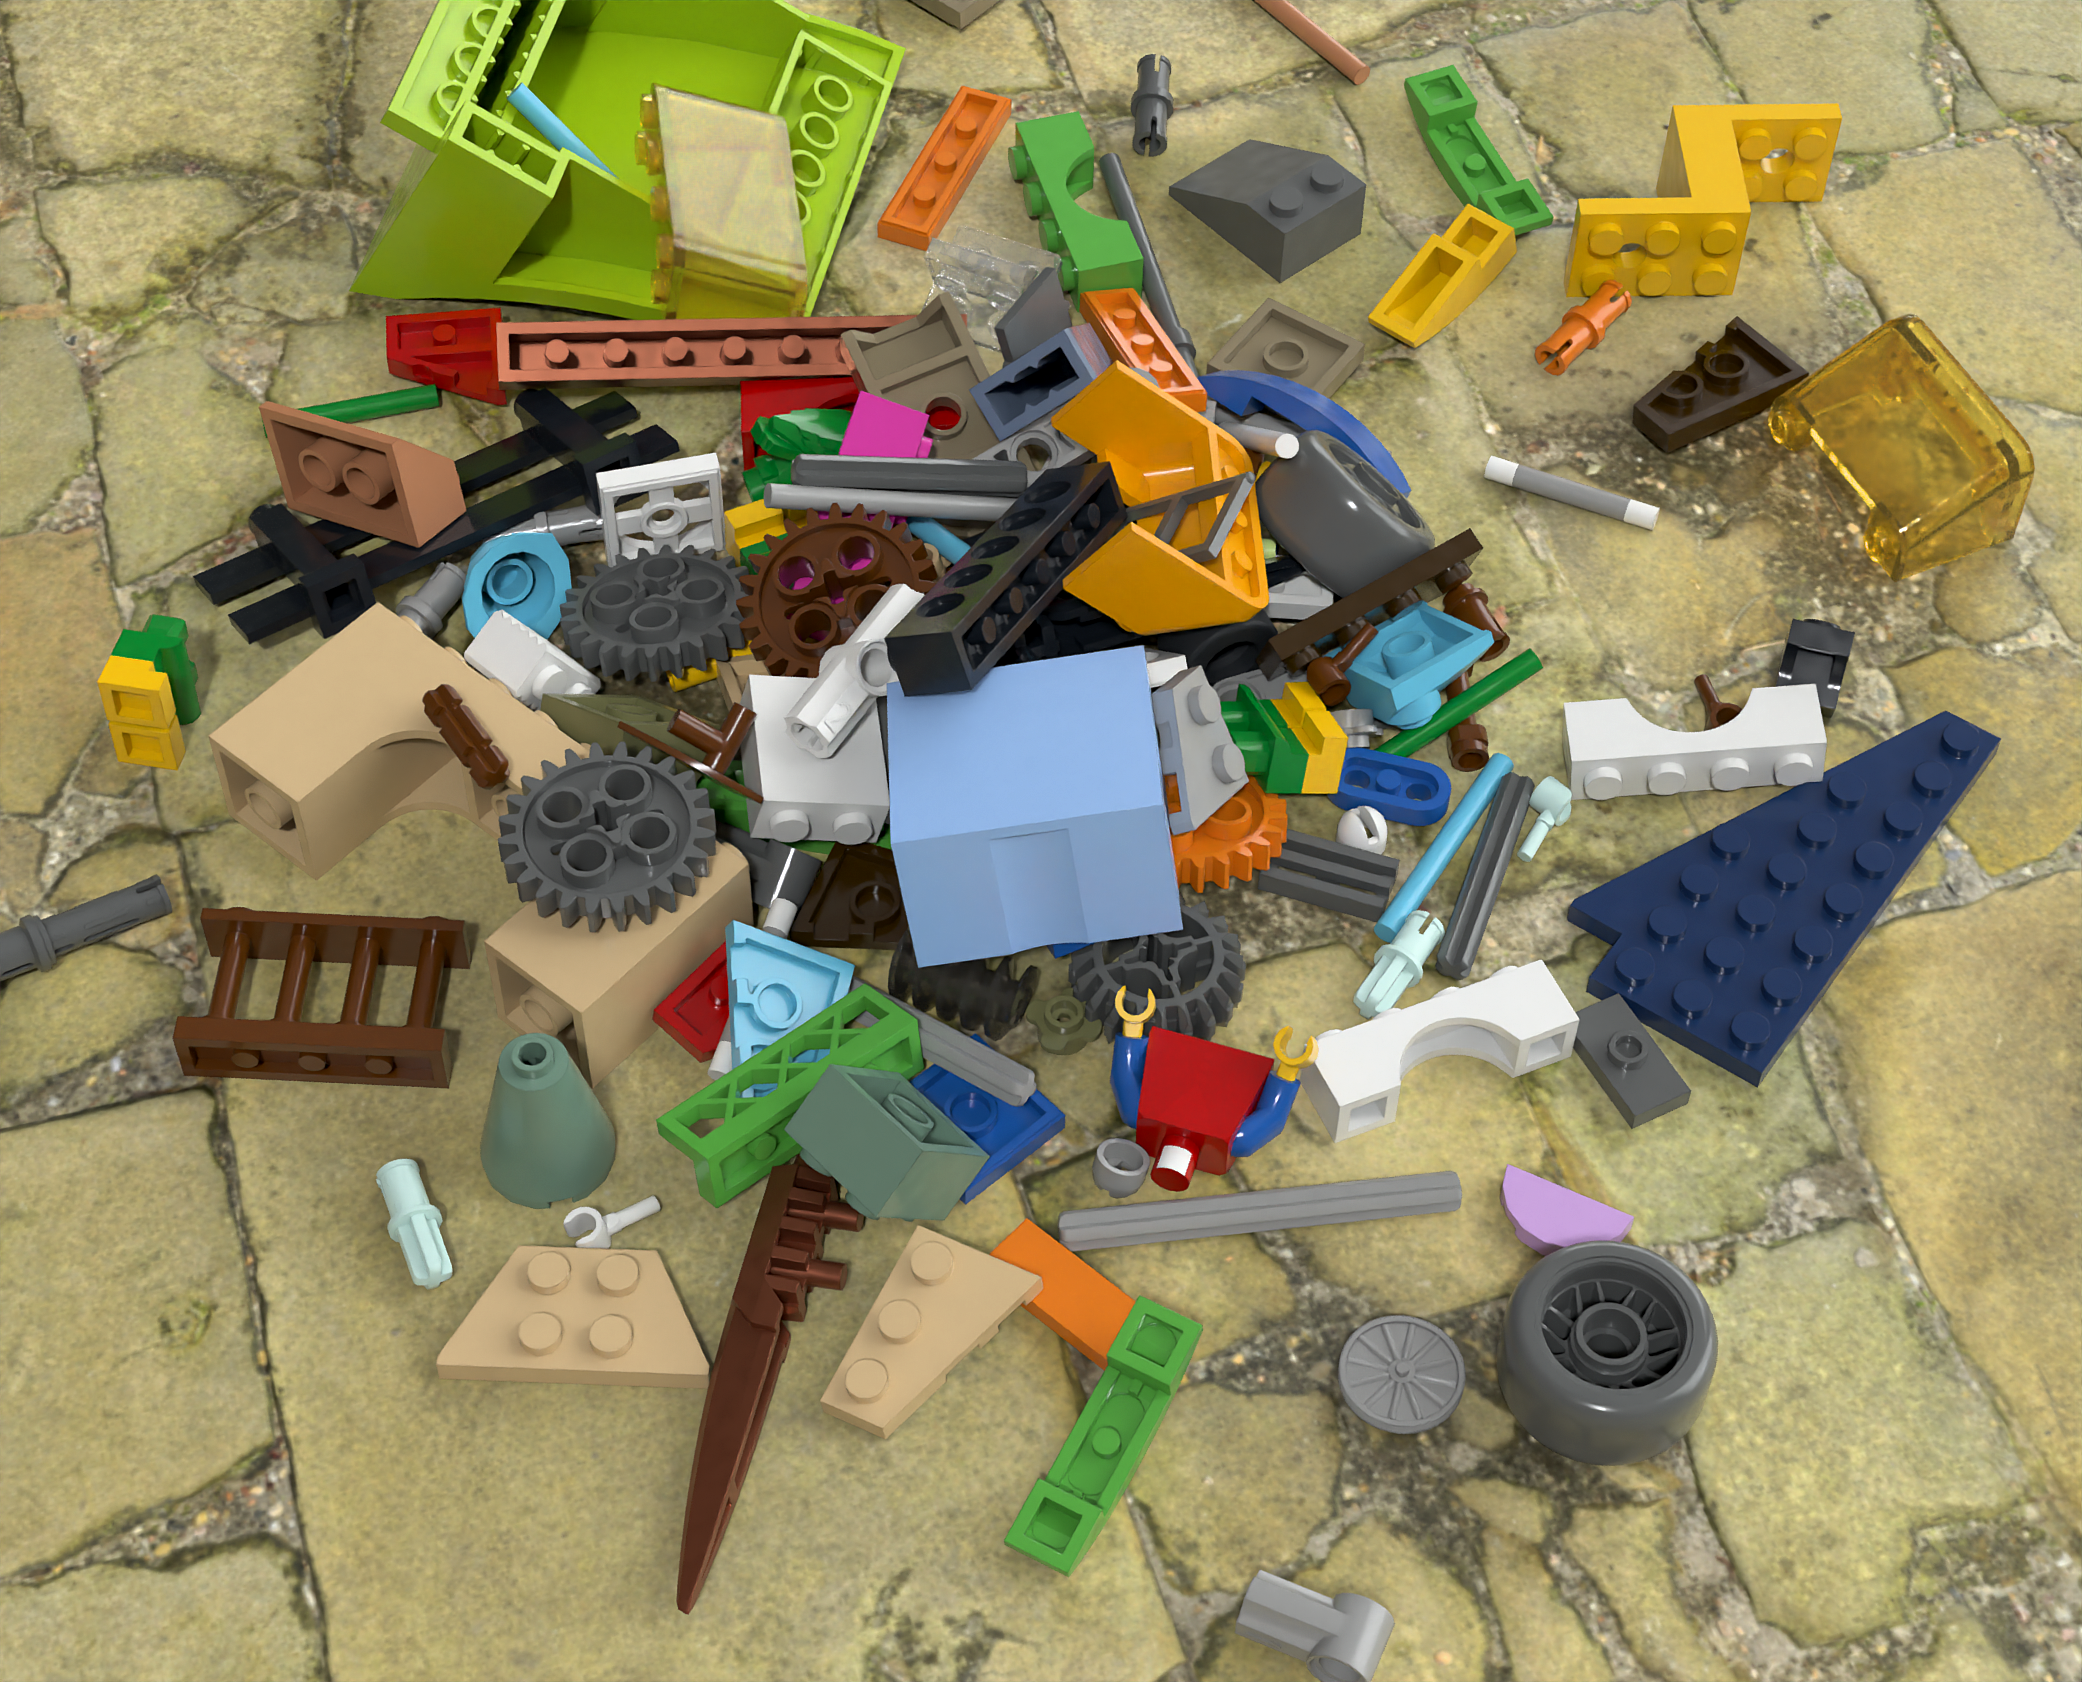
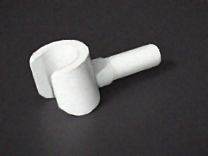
[563,1196,660,1249]

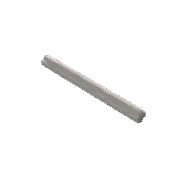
[1057,1171,1462,1252]

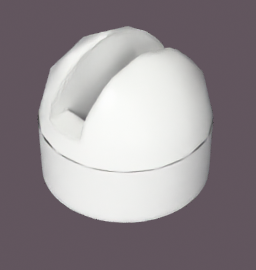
[1336,806,1388,854]

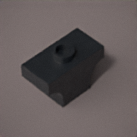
[1774,619,1855,718]

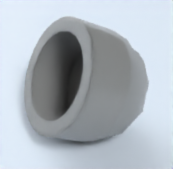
[1092,1138,1150,1199]

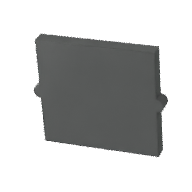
[994,267,1073,368]

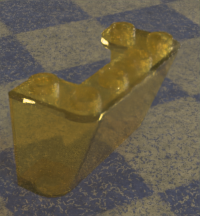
[634,82,808,320]

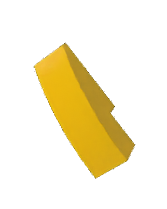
[1368,204,1517,348]

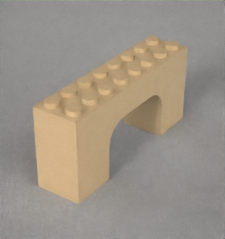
[208,602,754,1089]

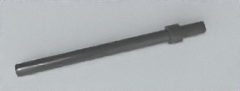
[1099,153,1199,379]

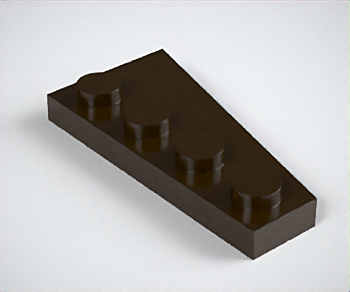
[1255,528,1483,681]

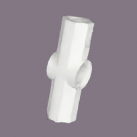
[784,584,925,758]

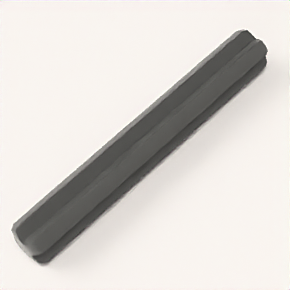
[791,454,1028,497]
[1435,772,1535,980]

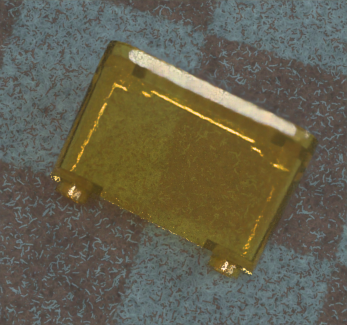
[1767,313,2035,582]

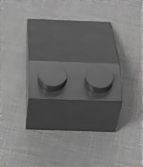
[1169,139,1366,283]

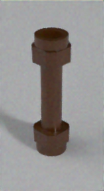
[1445,664,1489,772]

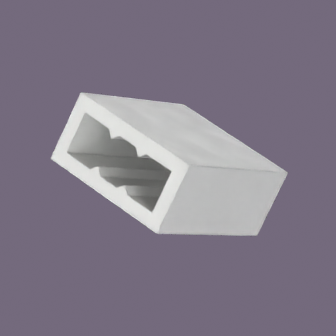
[740,675,890,845]

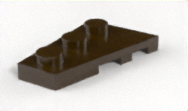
[1633,316,1809,453]
[790,841,914,951]

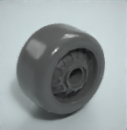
[1255,430,1435,598]
[1496,1240,1718,1466]

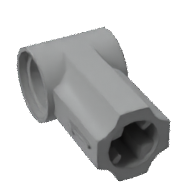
[1235,1570,1395,1682]

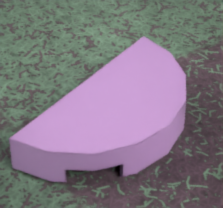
[1500,1164,1634,1256]

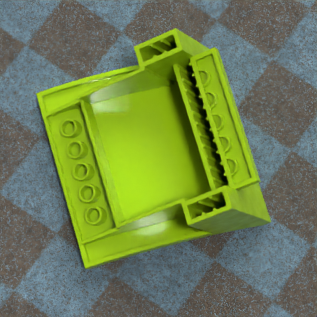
[349,0,906,320]

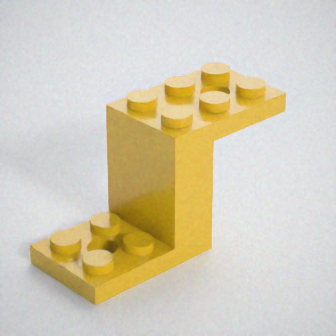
[1564,103,1842,297]

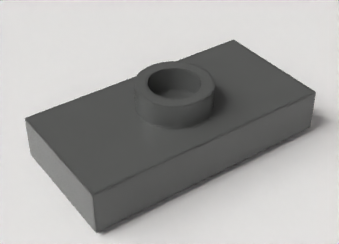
[1573,993,1691,1129]

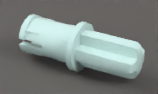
[1353,910,1445,1020]
[376,1159,453,1290]

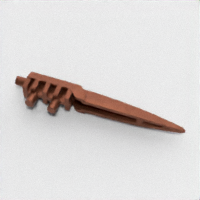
[676,1154,864,1615]

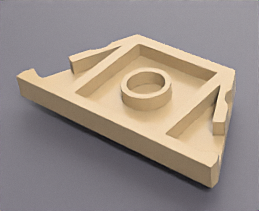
[436,1245,711,1389]

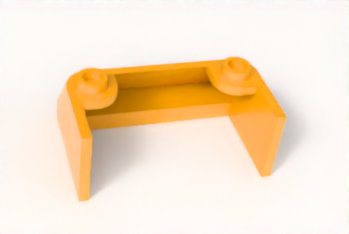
[1051,360,1269,636]

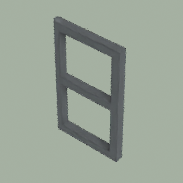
[1100,471,1256,563]

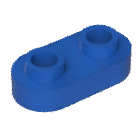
[1327,747,1451,826]

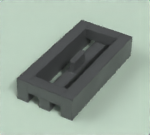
[1258,829,1400,922]

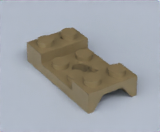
[840,291,1036,540]

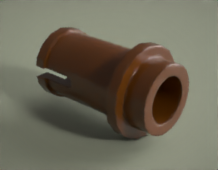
[1442,583,1510,662]

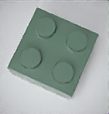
[784,1064,990,1222]

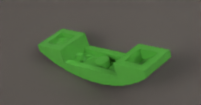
[1404,65,1554,236]
[1004,1295,1203,1577]

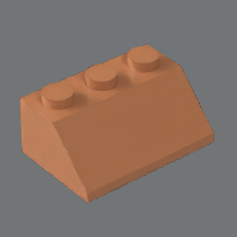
[259,401,467,548]

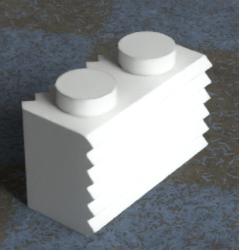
[464,610,601,711]

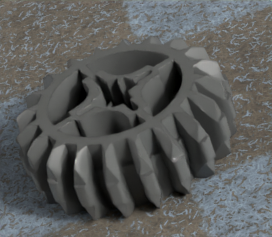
[1068,891,1246,1044]

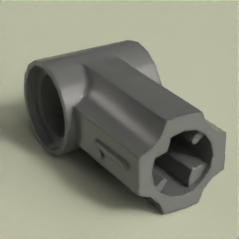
[715,820,823,920]

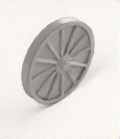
[1338,1315,1466,1434]

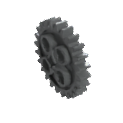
[560,544,749,682]
[498,742,716,932]

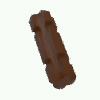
[422,684,510,790]

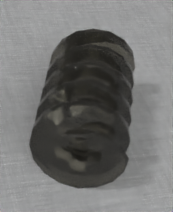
[888,927,1038,1041]

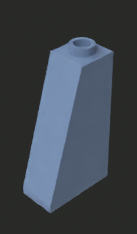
[969,323,1113,441]

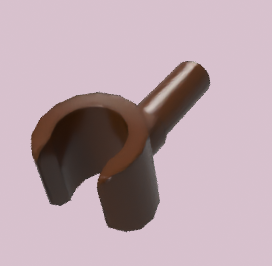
[1307,622,1379,706]
[1694,674,1742,731]

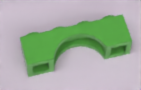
[1008,111,1144,312]

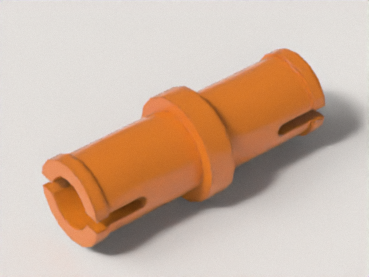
[1535,280,1632,376]

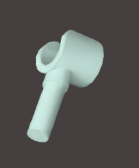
[1517,776,1572,862]

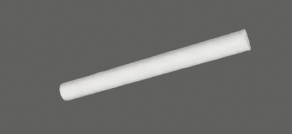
[1218,421,1299,459]

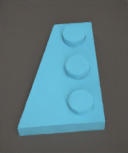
[725,920,855,1098]

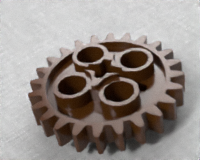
[736,503,938,678]

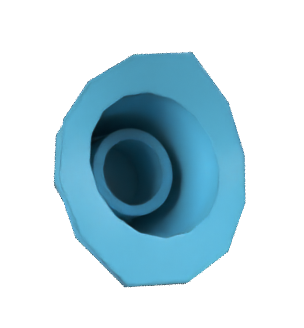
[462,532,572,640]

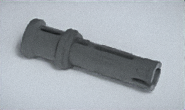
[0,874,173,982]

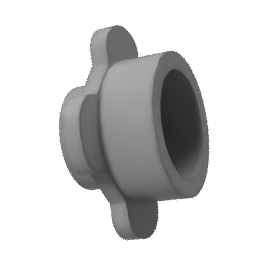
[1330,709,1384,749]

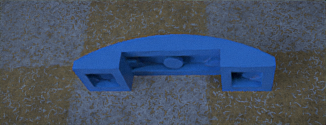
[1198,370,1412,498]

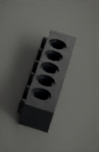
[884,461,1128,696]

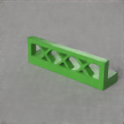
[656,983,924,1208]

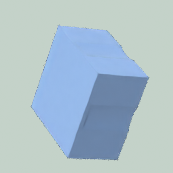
[887,645,1183,968]

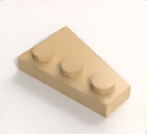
[820,1225,1044,1439]

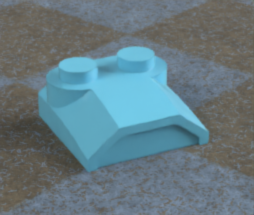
[1323,601,1494,729]

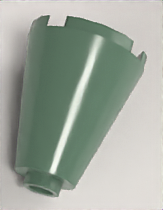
[480,1033,615,1209]

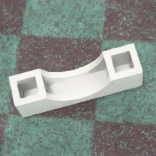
[1562,684,1827,800]
[1300,959,1580,1143]

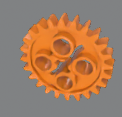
[1164,774,1288,893]

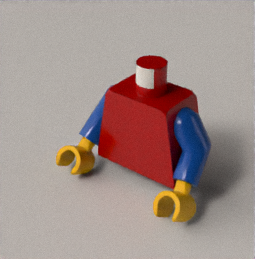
[1110,985,1319,1192]

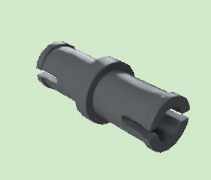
[1131,54,1174,157]

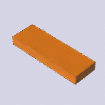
[989,1218,1136,1371]

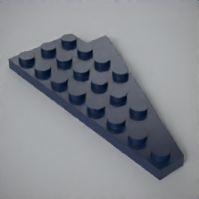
[1567,710,2001,1088]

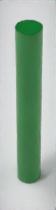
[261,384,439,438]
[1374,648,1543,758]

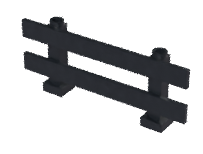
[193,387,680,645]

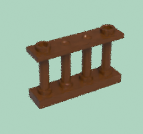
[172,907,471,1089]

